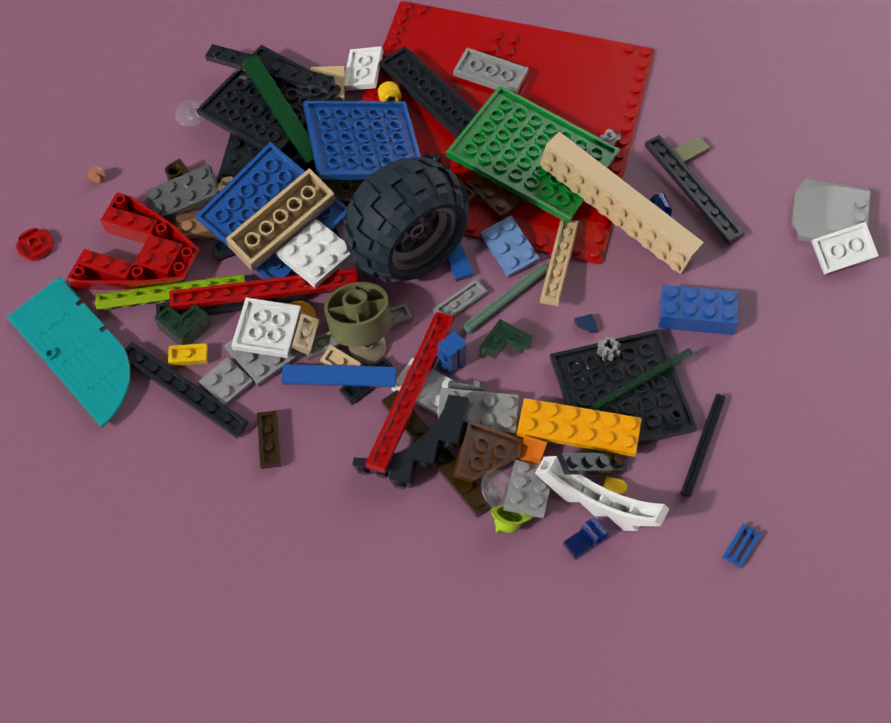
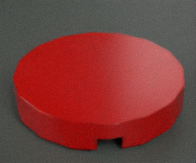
[16,228,54,261]

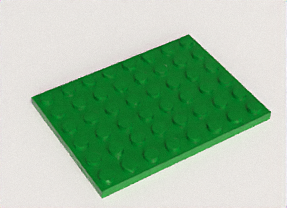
[446,85,620,224]

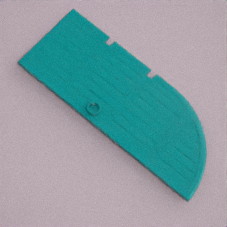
[7,277,130,428]

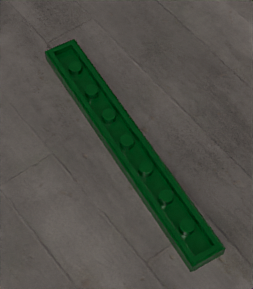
[241,54,315,166]

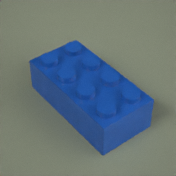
[658,285,738,335]

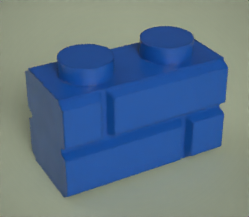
[437,332,466,375]

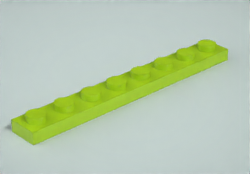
[95,274,246,310]

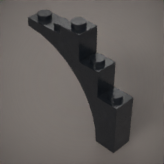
[352,394,470,489]

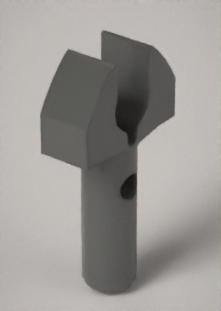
[448,380,485,392]

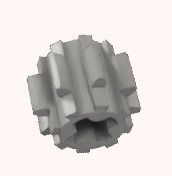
[597,337,621,361]

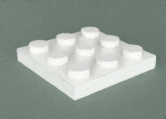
[276,219,351,288]
[231,298,302,358]

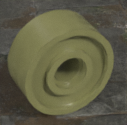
[324,282,393,347]

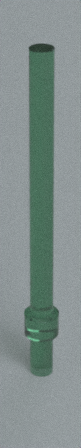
[592,348,692,410]

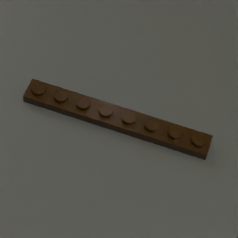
[381,390,494,518]

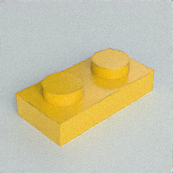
[168,343,208,366]

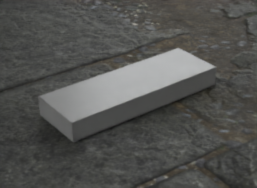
[433,279,488,318]

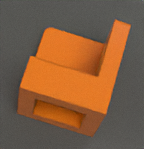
[518,435,547,465]

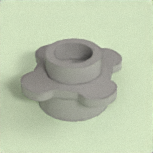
[600,129,621,146]

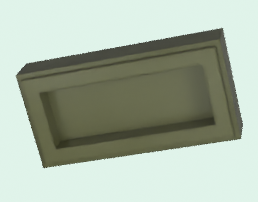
[673,136,710,164]

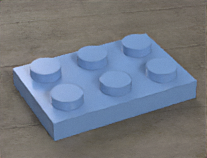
[480,216,539,278]

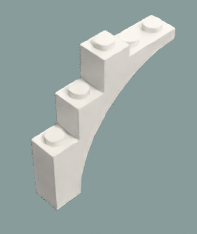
[535,456,669,531]

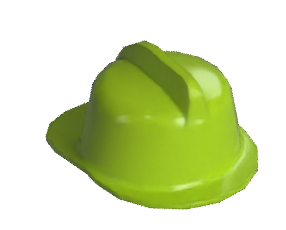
[491,504,534,533]

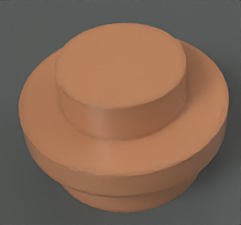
[87,166,106,183]

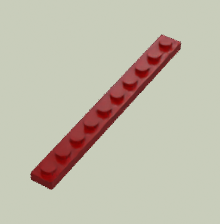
[169,268,357,311]
[366,312,454,473]

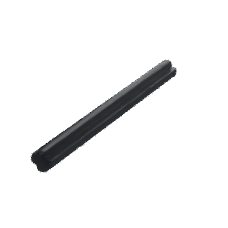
[681,394,726,497]

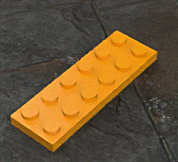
[517,398,641,457]

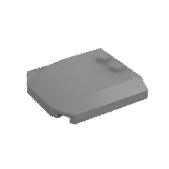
[791,179,870,242]

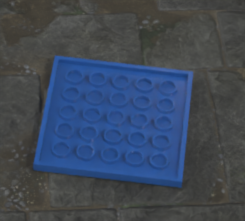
[303,101,421,180]
[195,142,348,279]

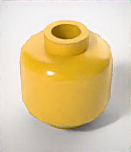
[378,81,401,102]

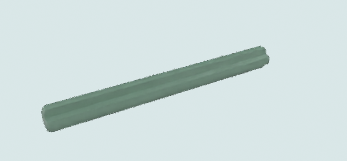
[463,263,548,334]

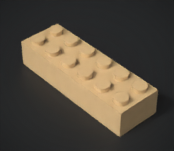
[226,168,335,272]

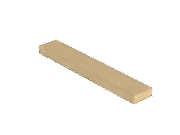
[540,220,579,306]

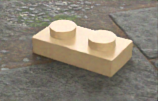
[291,313,319,355]
[320,345,363,366]

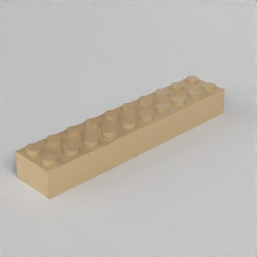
[539,132,704,274]

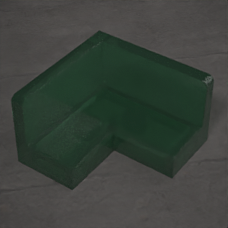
[154,304,211,345]
[479,319,532,359]

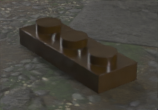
[257,410,281,469]

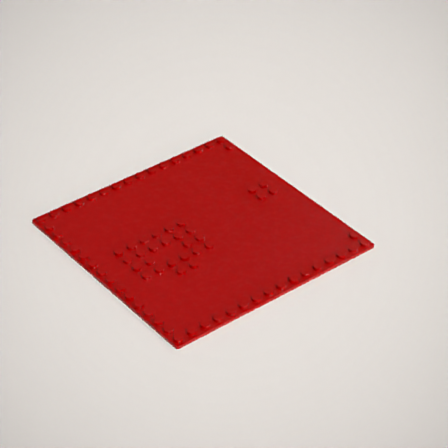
[341,1,654,265]

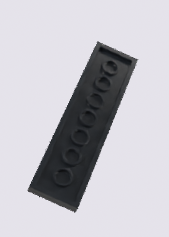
[379,46,478,139]

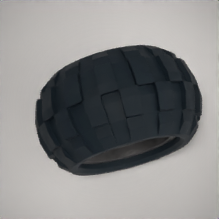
[343,157,470,283]

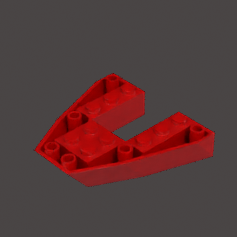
[67,192,199,290]

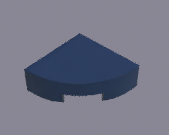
[574,314,598,333]

